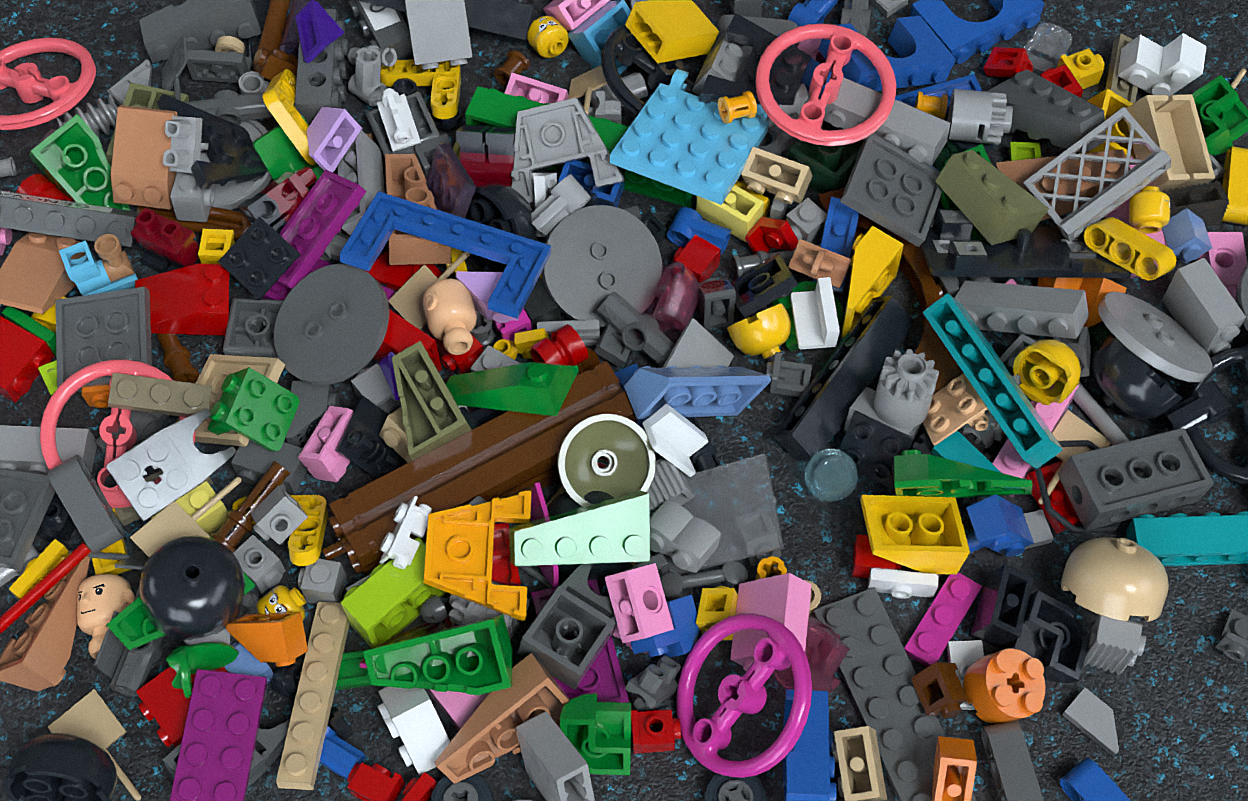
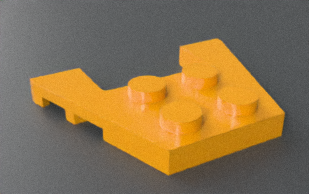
[424,491,531,620]

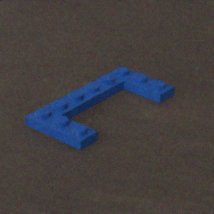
[340,191,551,319]

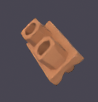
[788,239,852,288]

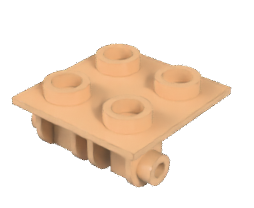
[922,373,989,446]

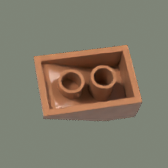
[111,105,178,210]
[0,232,86,314]

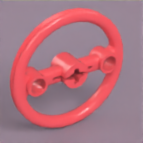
[755,24,896,146]
[0,38,96,130]
[40,359,195,508]

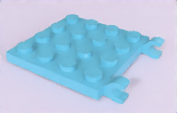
[610,69,769,205]

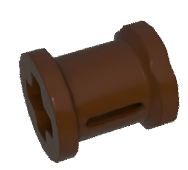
[493,50,530,88]

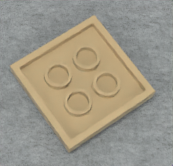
[176,354,285,447]

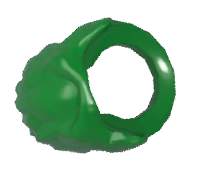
[166,642,239,698]

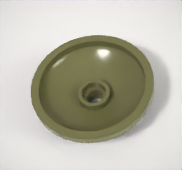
[557,414,656,507]

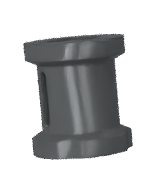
[470,309,495,347]

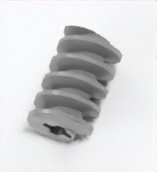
[56,94,118,138]

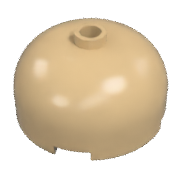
[1060,537,1169,622]

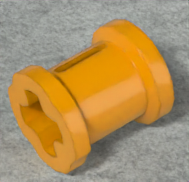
[718,91,757,124]
[914,91,948,120]
[755,556,787,580]

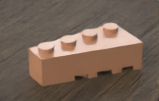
[996,149,1130,221]
[385,154,451,265]

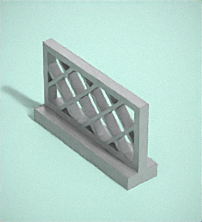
[1023,107,1171,243]

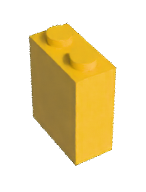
[625,0,719,63]

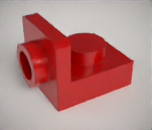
[984,47,1033,77]
[745,217,799,255]

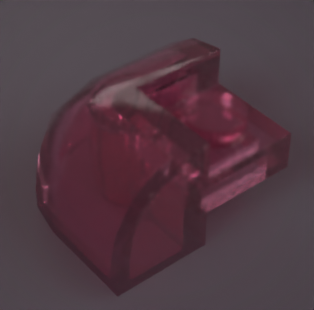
[653,262,700,332]
[773,615,850,694]

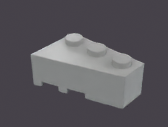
[692,25,753,103]

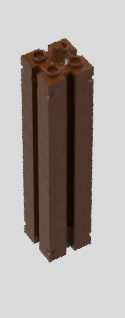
[322,361,639,577]

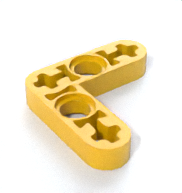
[380,60,461,119]
[262,69,316,166]
[233,495,328,566]

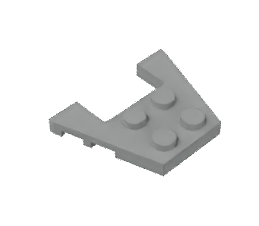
[511,98,625,204]

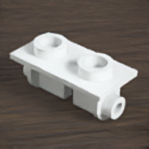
[377,88,421,152]
[380,496,432,570]

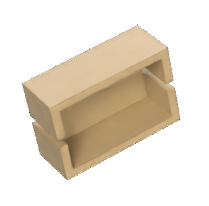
[1126,95,1215,193]

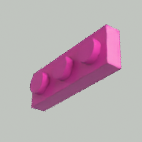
[904,572,982,667]

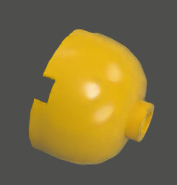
[727,303,791,359]
[1013,339,1081,405]

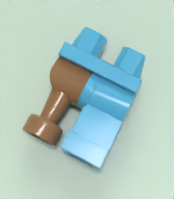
[59,234,138,296]

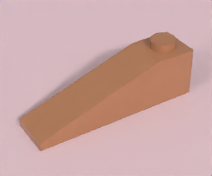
[0,556,90,691]
[434,653,570,784]

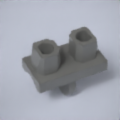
[625,655,681,712]

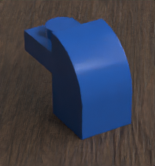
[630,595,699,658]

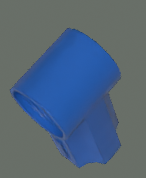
[788,0,838,27]
[666,207,731,255]
[319,726,366,780]

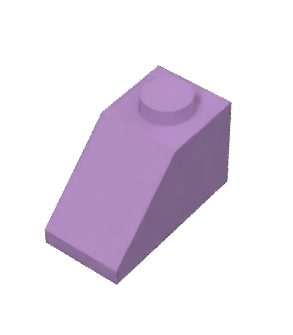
[307,107,362,172]
[456,271,519,323]

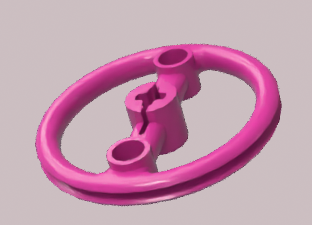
[676,613,812,778]

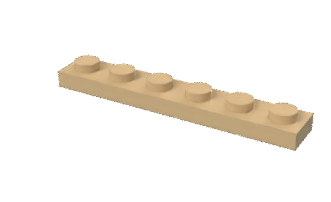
[276,602,350,790]

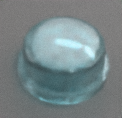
[804,449,858,502]

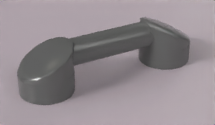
[660,560,748,601]

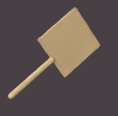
[568,65,607,115]
[388,252,471,330]
[1039,410,1111,504]
[130,477,242,557]
[48,689,141,801]

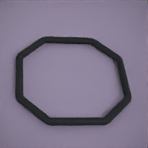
[1034,440,1121,534]

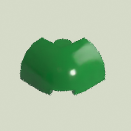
[1192,75,1248,155]
[560,693,631,775]

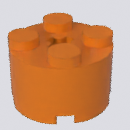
[963,649,1045,724]

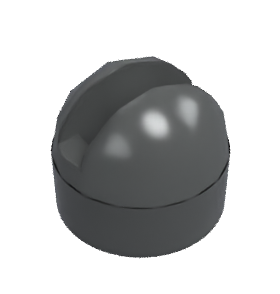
[420,595,448,624]

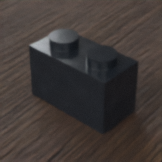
[971,564,1034,648]

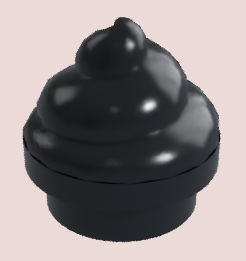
[269,664,302,698]

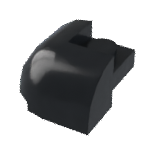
[1009,590,1089,683]

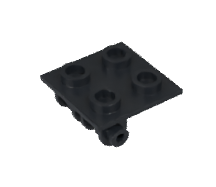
[218,216,301,300]
[335,396,402,479]
[835,410,914,489]

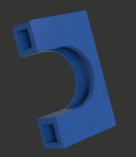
[909,0,1044,65]
[818,16,956,91]

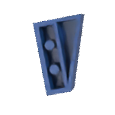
[782,689,836,801]

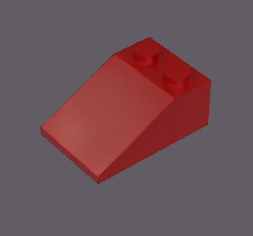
[135,263,229,336]

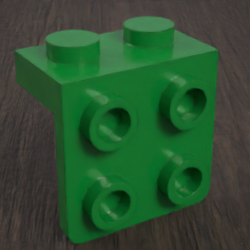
[253,115,338,190]
[207,367,300,452]

